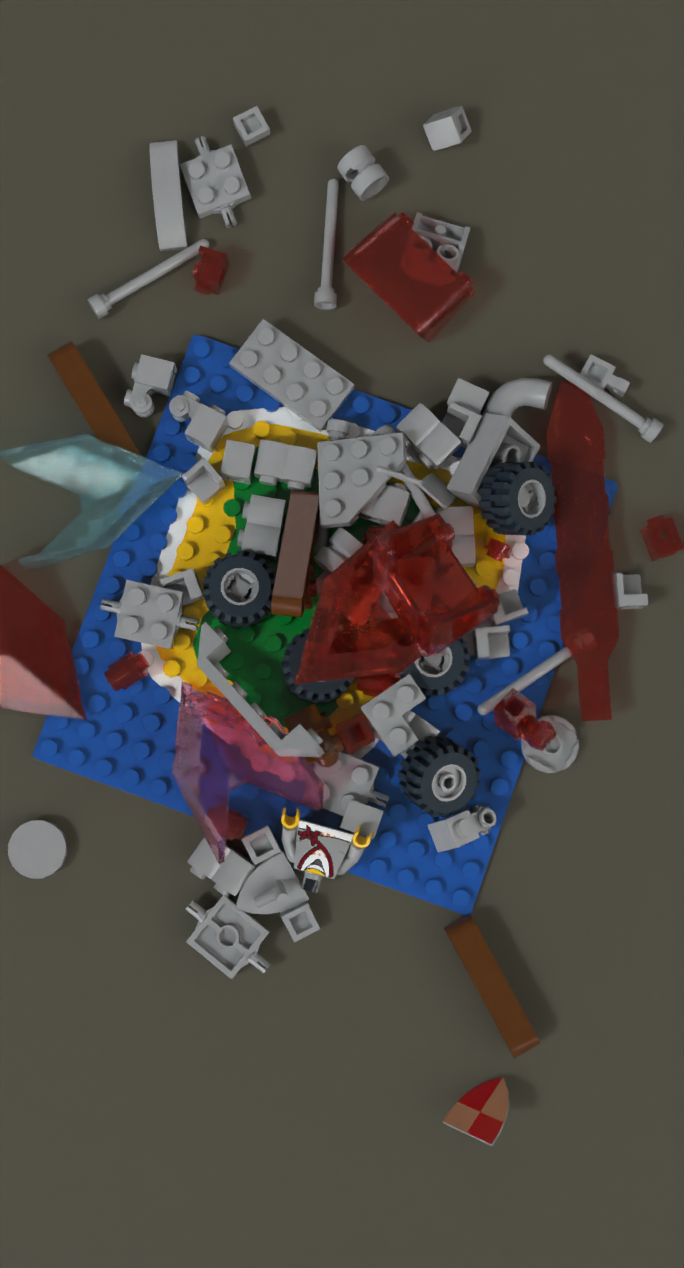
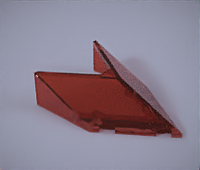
[294,520,473,684]
[0,563,87,720]

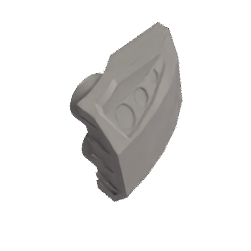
[400,212,471,286]

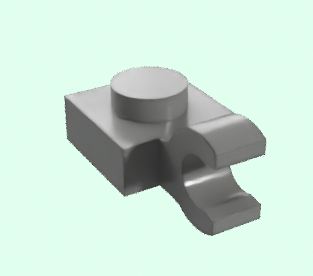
[580,354,630,398]

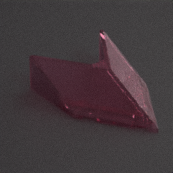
[172,681,324,865]

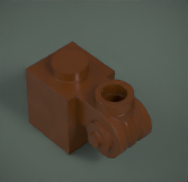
[283,704,344,767]

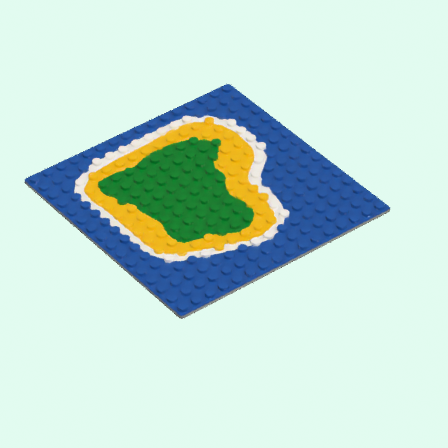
[33,335,617,915]

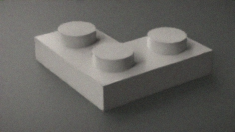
[360,674,426,757]

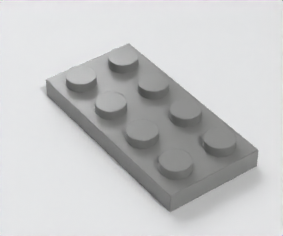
[229,319,355,432]

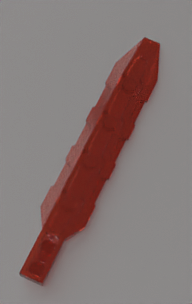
[546,381,619,722]

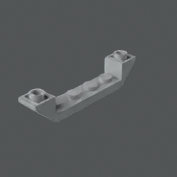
[197,622,325,757]

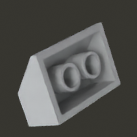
[447,413,541,511]

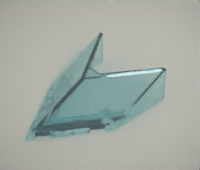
[0,434,183,571]

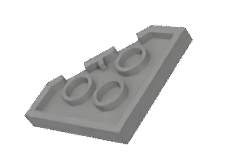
[317,432,406,529]

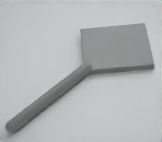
[376,466,458,509]

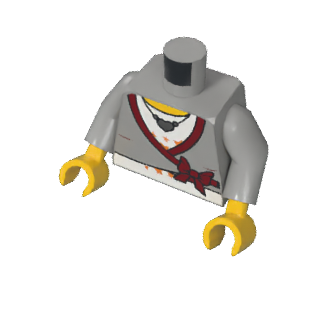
[281,808,373,893]

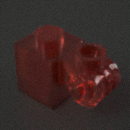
[494,688,557,751]

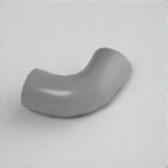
[481,377,552,419]

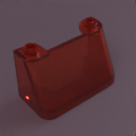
[342,212,476,343]
[372,514,500,657]

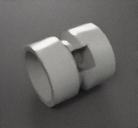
[337,145,389,201]
[313,527,367,582]

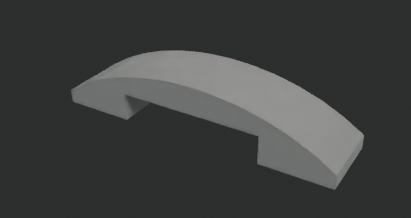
[149,140,187,251]
[241,825,321,942]

